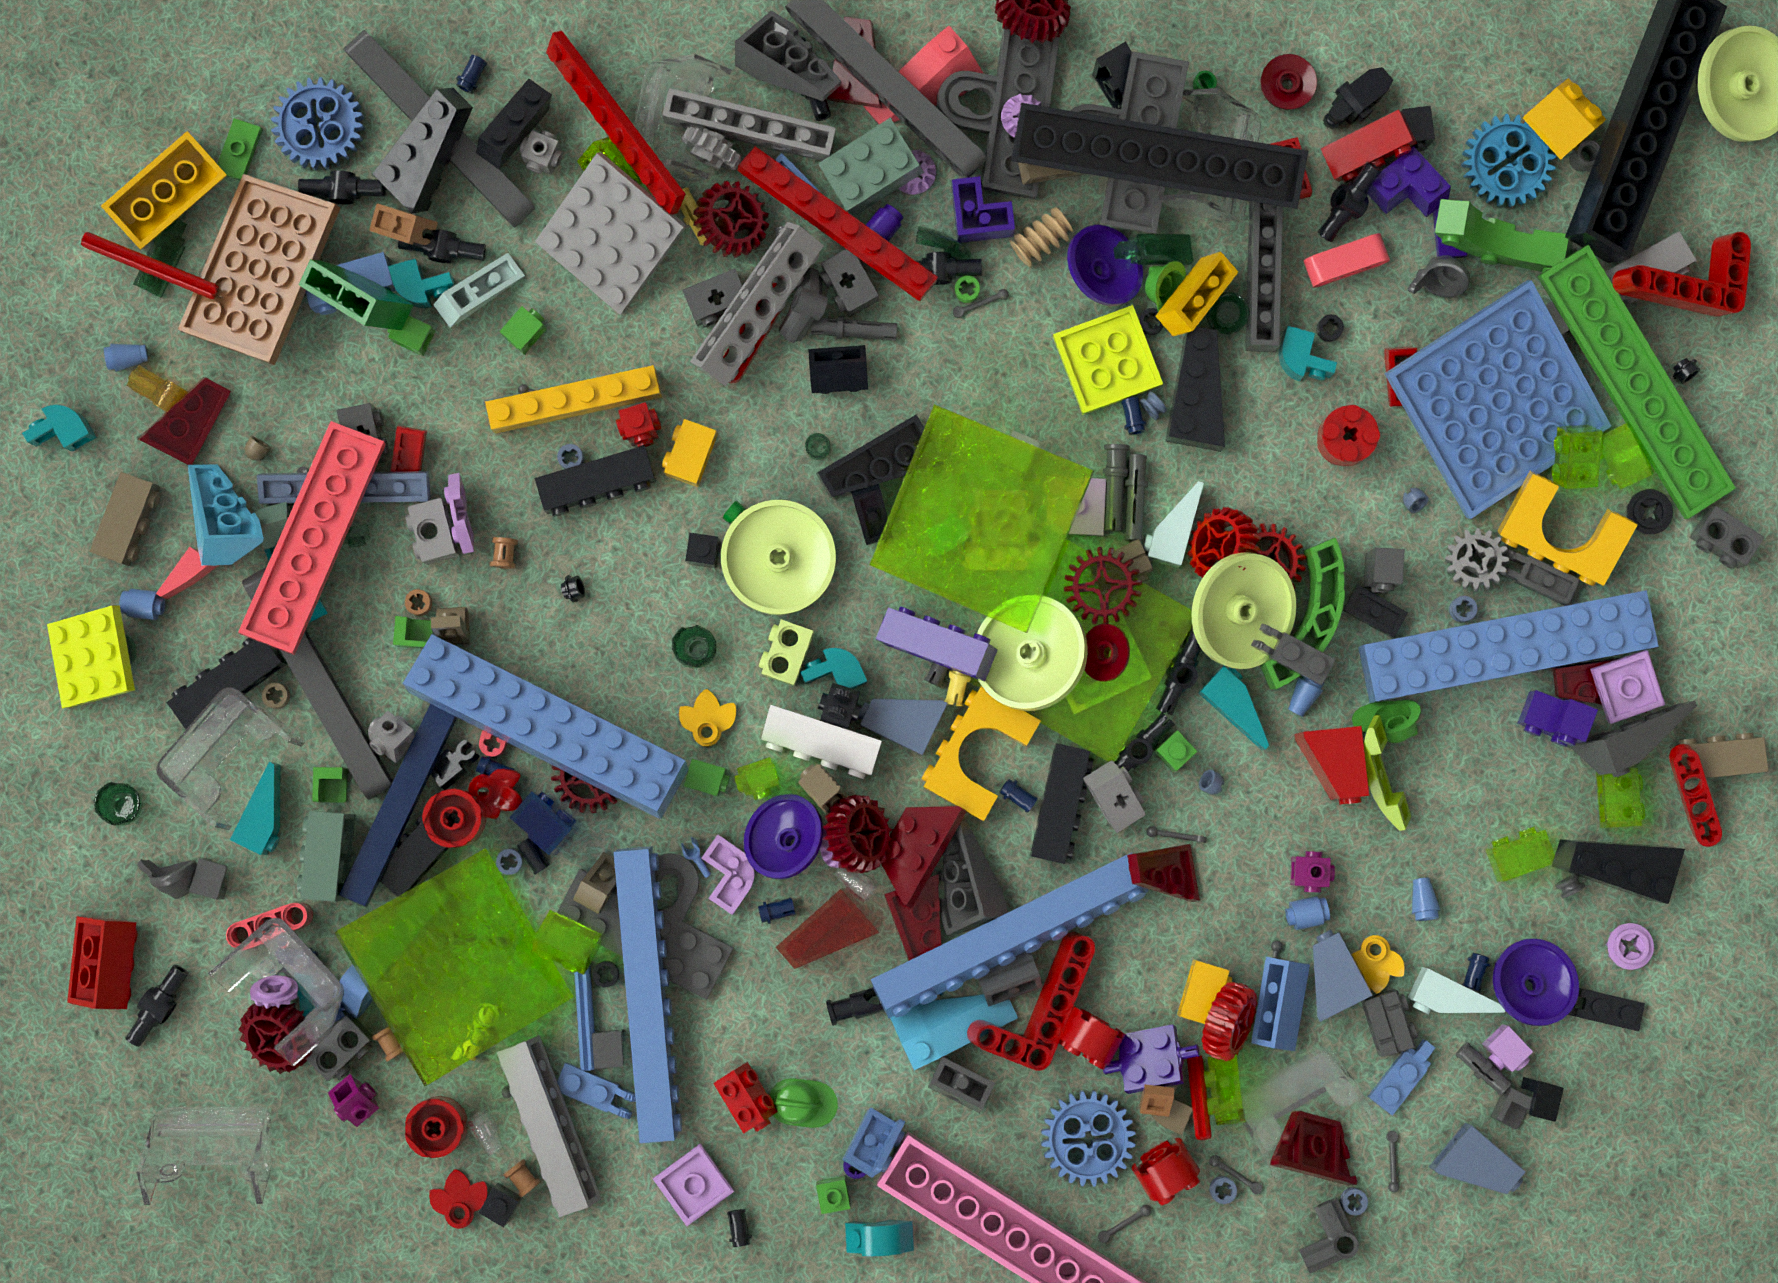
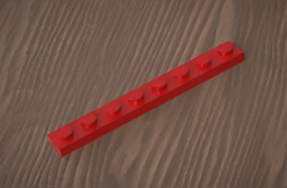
[546,30,686,215]
[737,146,938,302]

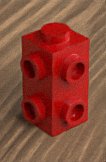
[616,402,662,447]
[713,1062,777,1134]

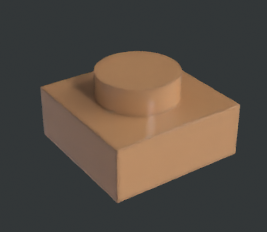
[1140,1084,1174,1117]

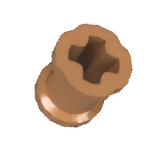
[490,537,518,569]
[372,1023,409,1062]
[503,1158,541,1198]

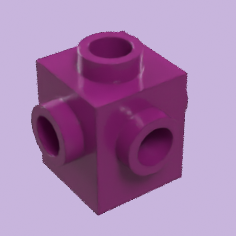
[1290,851,1335,893]
[327,1074,379,1127]

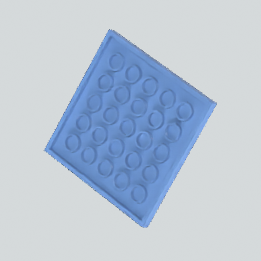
[1384,280,1611,519]

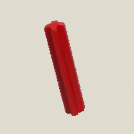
[1187,1054,1212,1140]

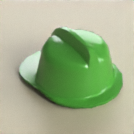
[1145,261,1186,312]
[1352,700,1421,743]
[770,1078,838,1128]

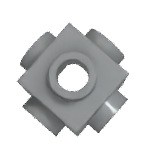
[520,130,563,175]
[368,711,415,763]

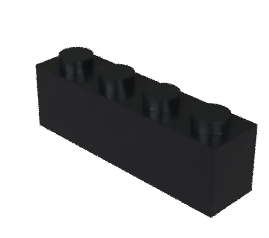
[534,445,656,517]
[166,638,287,732]
[1030,743,1094,864]
[380,788,460,899]

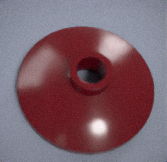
[1260,54,1317,110]
[1084,624,1130,682]

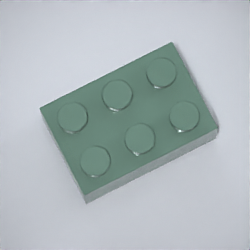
[818,117,924,216]
[297,811,356,902]

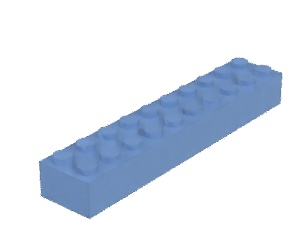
[1358,590,1659,703]
[403,634,689,820]

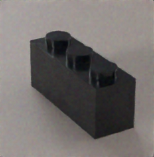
[476,79,552,169]

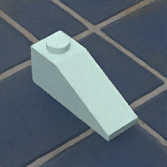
[434,253,525,328]
[1143,481,1204,568]
[1408,967,1505,1015]

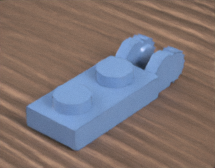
[557,1062,636,1119]

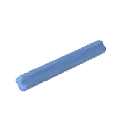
[574,955,595,1071]

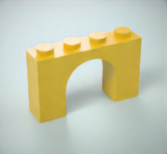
[1498,470,1637,586]
[921,687,1041,821]

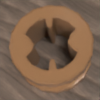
[405,589,432,616]

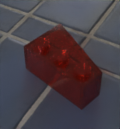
[775,889,880,969]

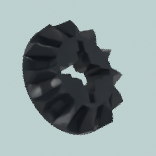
[1626,489,1673,535]

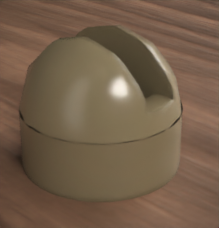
[244,436,271,460]

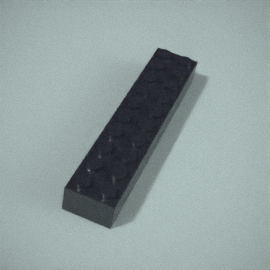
[1565,0,1727,263]
[1011,103,1308,209]

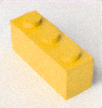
[1155,251,1238,336]

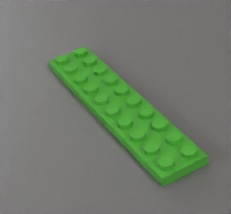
[1537,245,1736,519]

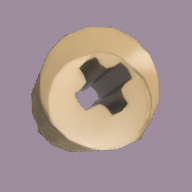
[1010,207,1073,268]

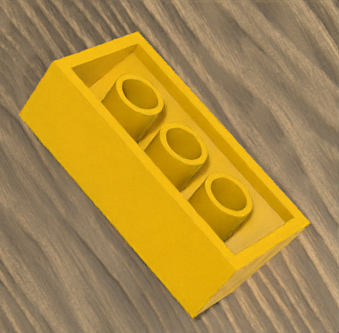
[101,131,227,250]

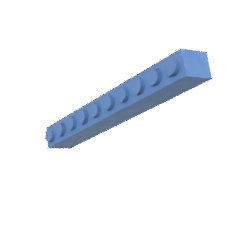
[614,846,682,1143]
[871,852,1148,1019]

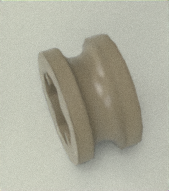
[262,683,290,709]

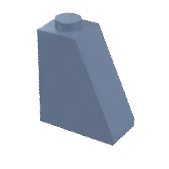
[858,699,947,756]
[1313,930,1373,1022]
[1429,1123,1525,1194]

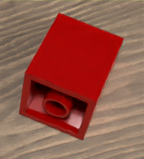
[1294,726,1369,805]

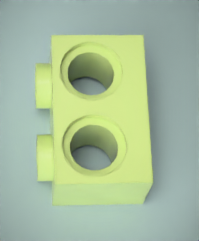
[759,619,814,687]

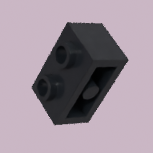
[808,345,868,394]

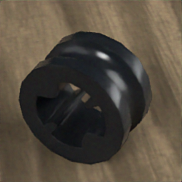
[1139,308,1163,335]
[1316,314,1344,342]
[592,961,619,988]

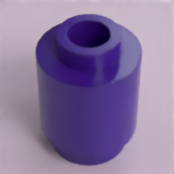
[866,204,904,242]

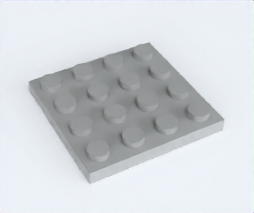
[535,152,687,315]

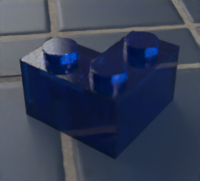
[509,791,578,855]

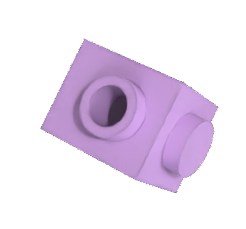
[1482,1024,1533,1072]

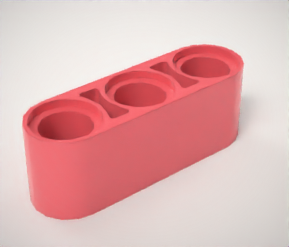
[1303,233,1390,288]
[226,902,313,948]

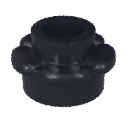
[1673,358,1700,384]
[561,575,585,602]

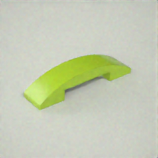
[1364,715,1411,831]

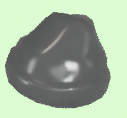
[1407,255,1471,298]
[137,859,197,899]

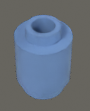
[119,589,165,620]
[1285,896,1330,930]

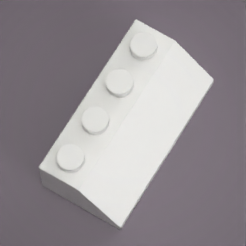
[761,705,882,779]

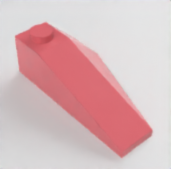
[863,26,984,124]

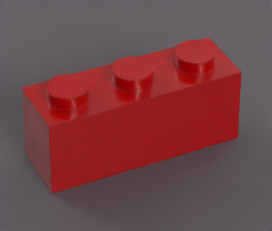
[1321,109,1417,183]

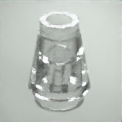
[834,868,878,904]
[467,1109,503,1156]

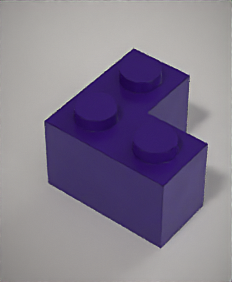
[1368,146,1451,217]
[951,176,1015,243]
[1517,690,1598,747]

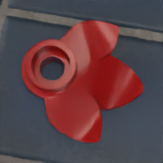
[468,769,523,819]
[429,1169,488,1229]

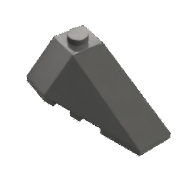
[735,10,841,101]
[1572,700,1697,777]
[938,817,1008,936]

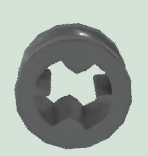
[1555,874,1585,898]

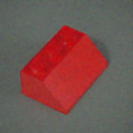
[67,916,138,1010]

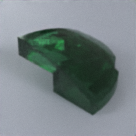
[916,226,972,259]

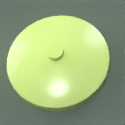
[1698,26,1778,142]
[721,500,836,615]
[1192,552,1296,669]
[977,595,1087,711]

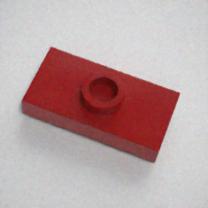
[390,425,427,472]

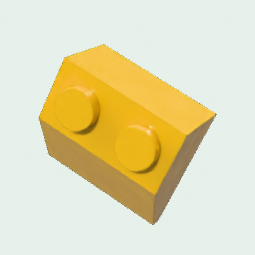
[1523,78,1607,160]

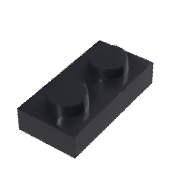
[851,484,894,545]
[1342,585,1408,638]

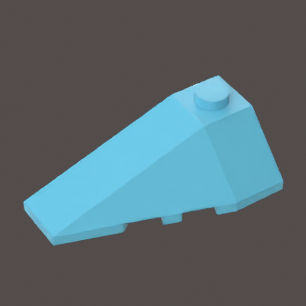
[188,464,264,566]
[890,994,1018,1070]

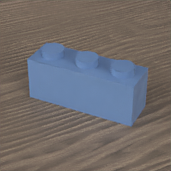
[306,252,396,315]
[1251,957,1310,1051]

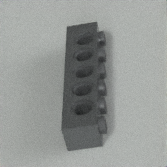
[1245,201,1283,352]

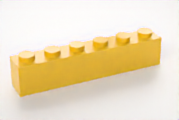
[485,365,662,433]

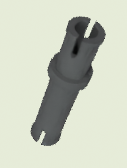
[811,316,897,341]
[1124,454,1148,541]

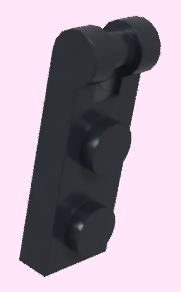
[1568,988,1645,1032]

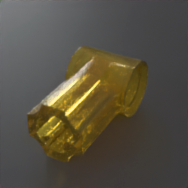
[126,365,187,412]

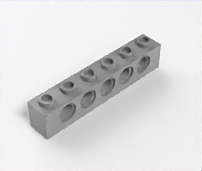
[662,88,836,161]
[690,222,824,386]

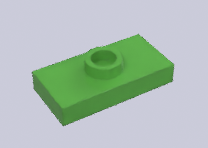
[217,118,263,180]

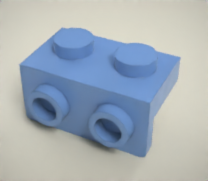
[842,1108,905,1177]

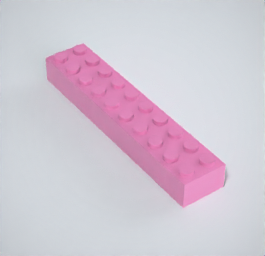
[877,1132,1147,1283]

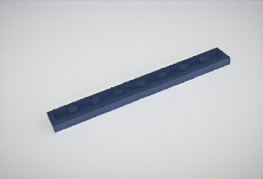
[339,704,458,907]

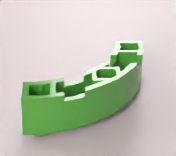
[1435,199,1573,273]
[1260,537,1345,690]

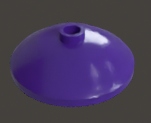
[1067,225,1143,306]
[744,794,824,879]
[1493,939,1579,1026]

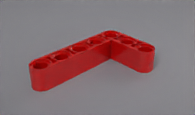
[1612,232,1751,317]
[967,932,1095,1071]

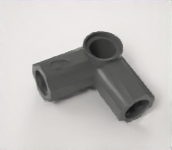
[779,267,828,343]
[1299,1197,1359,1274]

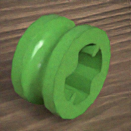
[955,276,980,303]

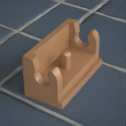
[369,203,438,245]

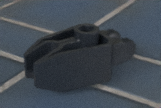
[1323,67,1393,130]
[818,683,862,730]

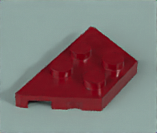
[881,806,967,908]
[1270,1111,1357,1186]

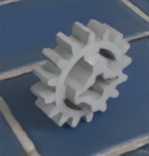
[682,127,742,171]
[1445,528,1509,592]

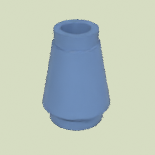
[104,344,148,372]
[1288,676,1324,717]
[1412,878,1441,921]

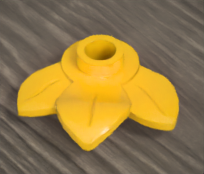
[679,689,736,747]
[1352,935,1405,994]

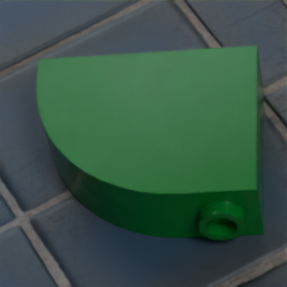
[298,259,413,330]

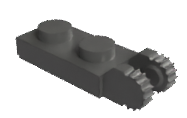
[1500,549,1580,606]
[1251,623,1335,685]

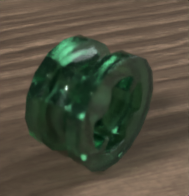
[805,433,831,460]

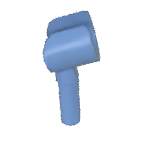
[681,837,711,878]

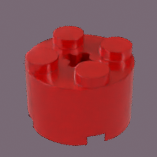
[1317,405,1380,466]
[422,789,486,848]
[1058,1006,1126,1070]
[405,1095,469,1158]
[1132,1138,1200,1205]

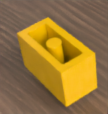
[662,419,718,487]
[1177,959,1232,1024]

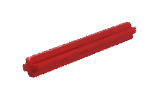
[81,232,219,299]

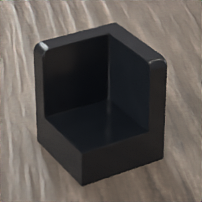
[1521,1077,1564,1122]

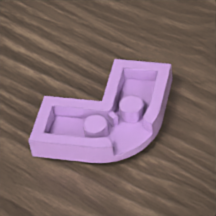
[444,473,474,554]
[702,834,754,915]

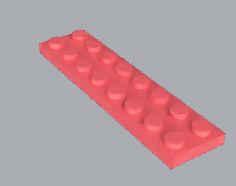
[238,421,386,655]

